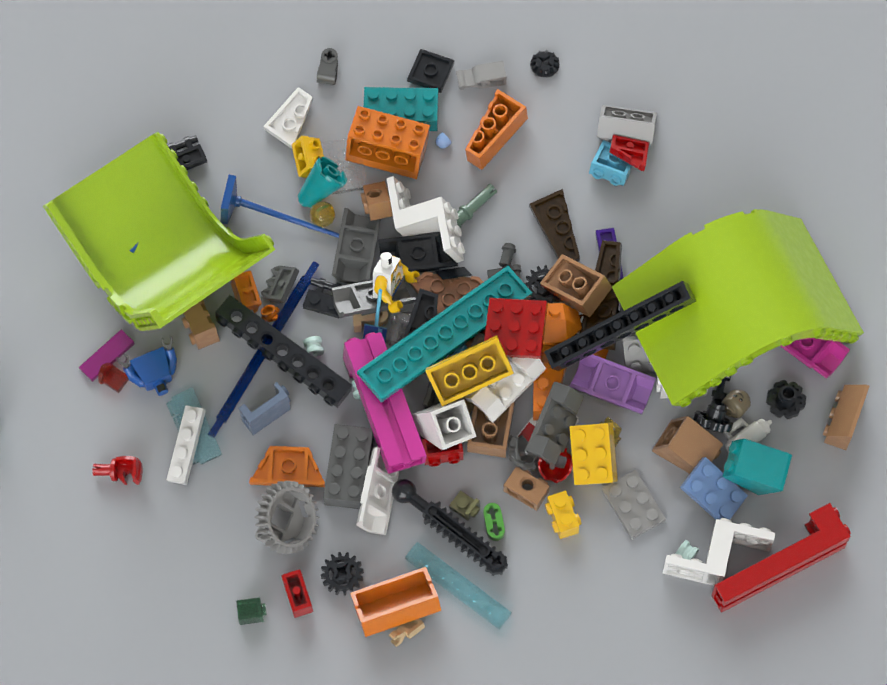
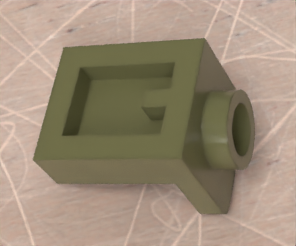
[449,490,480,521]

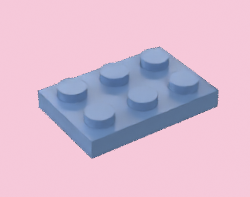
[680,457,748,520]

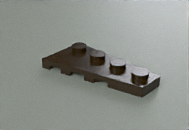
[529,189,580,262]

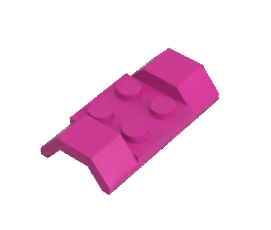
[780,338,850,379]

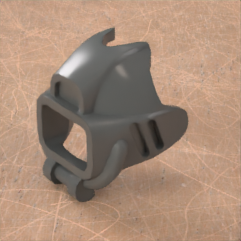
[508,435,539,471]

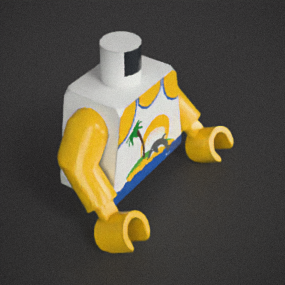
[373,252,420,313]

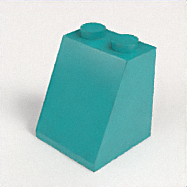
[722,439,792,496]

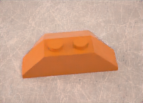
[543,303,582,345]

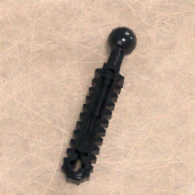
[392,479,508,576]

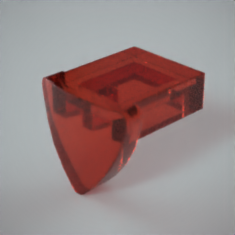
[98,363,129,393]

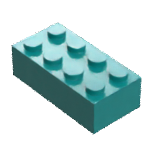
[363,87,439,131]

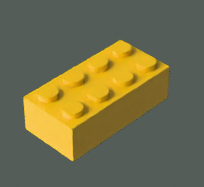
[425,336,514,406]

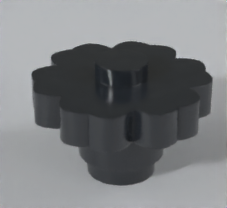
[766,380,806,419]
[693,400,733,433]

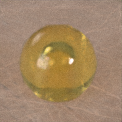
[309,201,335,227]

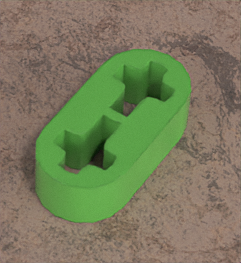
[484,503,505,541]

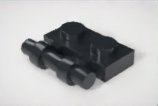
[168,135,207,170]
[303,278,342,319]

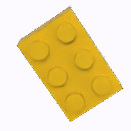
[570,423,618,485]

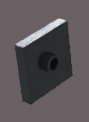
[407,49,455,93]

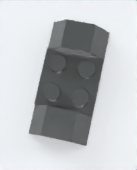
[332,208,381,284]
[331,277,416,318]
[525,382,584,470]

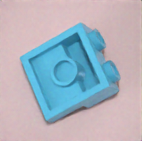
[589,140,632,186]

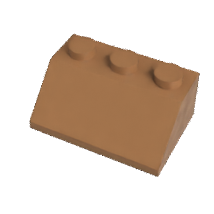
[823,384,870,450]

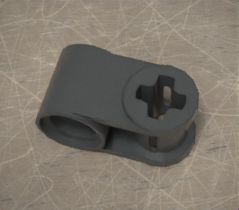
[317,48,338,85]

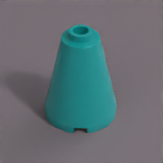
[298,157,347,208]

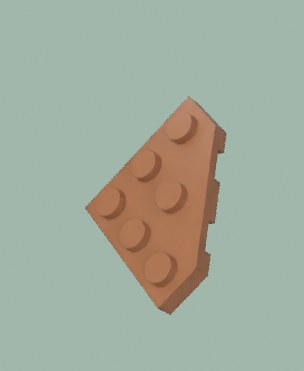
[411,272,483,315]

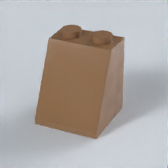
[652,416,723,474]

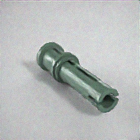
[457,184,497,229]

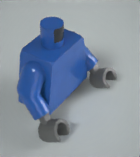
[116,335,177,396]

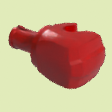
[92,456,143,485]

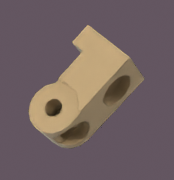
[353,311,388,333]

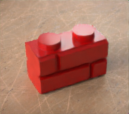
[281,569,313,618]

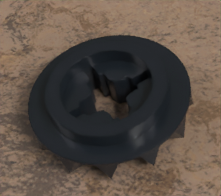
[530,50,560,77]

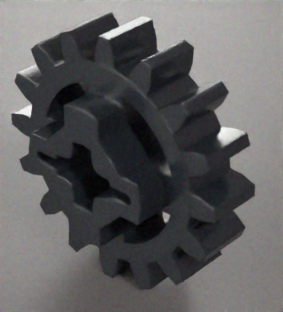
[524,265,560,304]
[321,552,364,596]

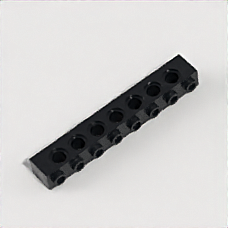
[544,281,696,371]
[215,295,352,408]

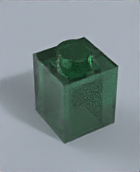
[236,597,267,625]

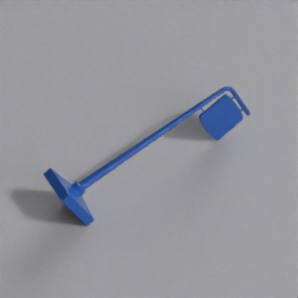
[220,174,339,238]

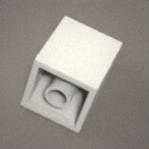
[411,399,477,450]

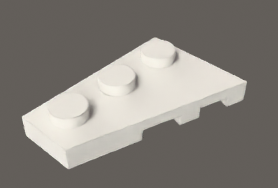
[263,87,313,149]

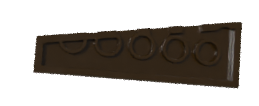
[580,240,622,350]

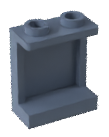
[238,382,291,435]

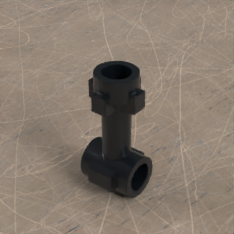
[711,376,731,402]

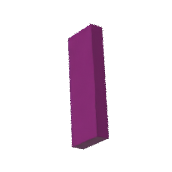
[79,329,135,382]

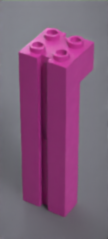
[343,332,427,474]

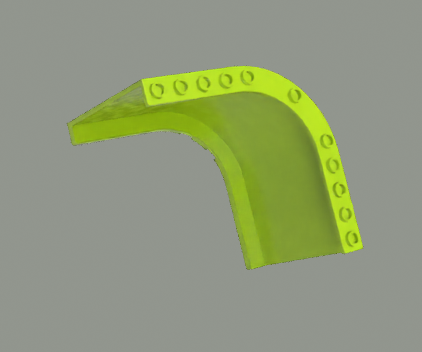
[43,131,275,331]
[612,209,864,407]

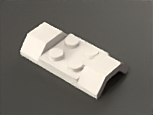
[464,357,546,423]
[356,447,399,535]

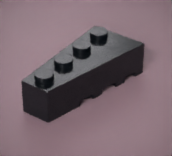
[403,288,438,375]

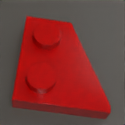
[610,135,649,171]

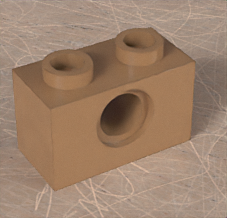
[361,181,393,221]
[503,466,550,511]

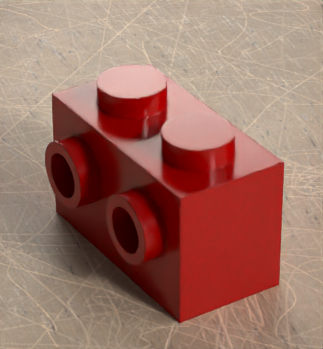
[422,439,464,467]

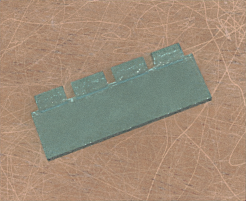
[166,387,222,465]

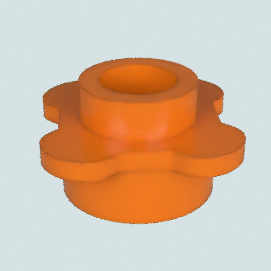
[261,305,280,322]

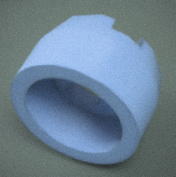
[435,132,452,148]

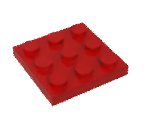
[484,298,548,359]

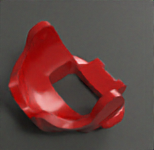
[538,448,573,483]

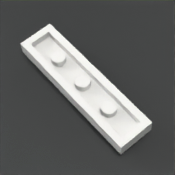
[166,405,206,485]

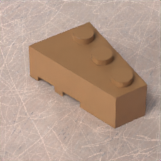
[181,300,220,350]

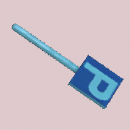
[363,289,387,344]

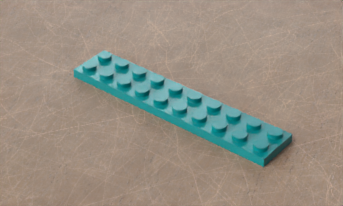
[357,266,532,403]

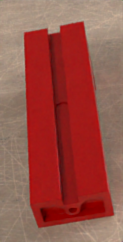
[711,503,851,613]

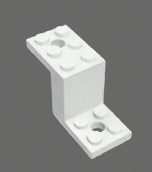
[386,176,465,263]
[663,518,775,586]

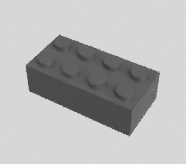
[323,424,374,509]

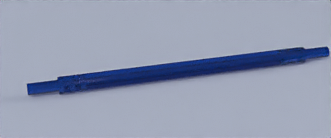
[208,261,319,439]

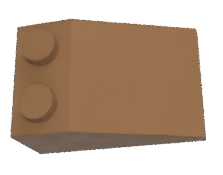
[540,254,612,317]

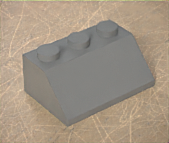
[597,105,657,145]

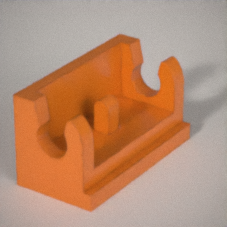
[231,271,262,313]

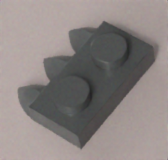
[261,266,299,304]

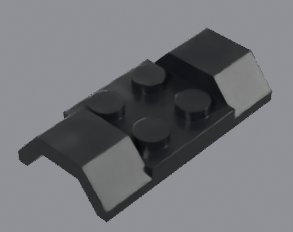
[378,232,458,272]

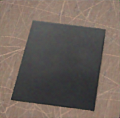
[435,267,472,280]

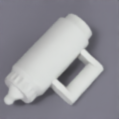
[723,418,772,453]

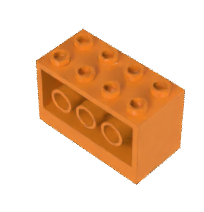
[345,106,430,179]

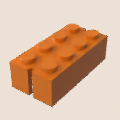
[350,567,441,637]

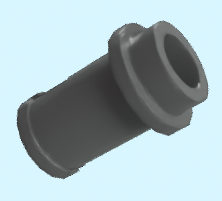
[499,243,516,268]

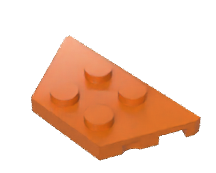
[249,446,325,487]

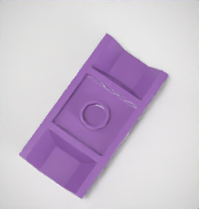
[570,354,656,414]

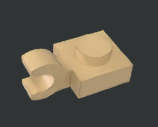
[389,619,425,647]

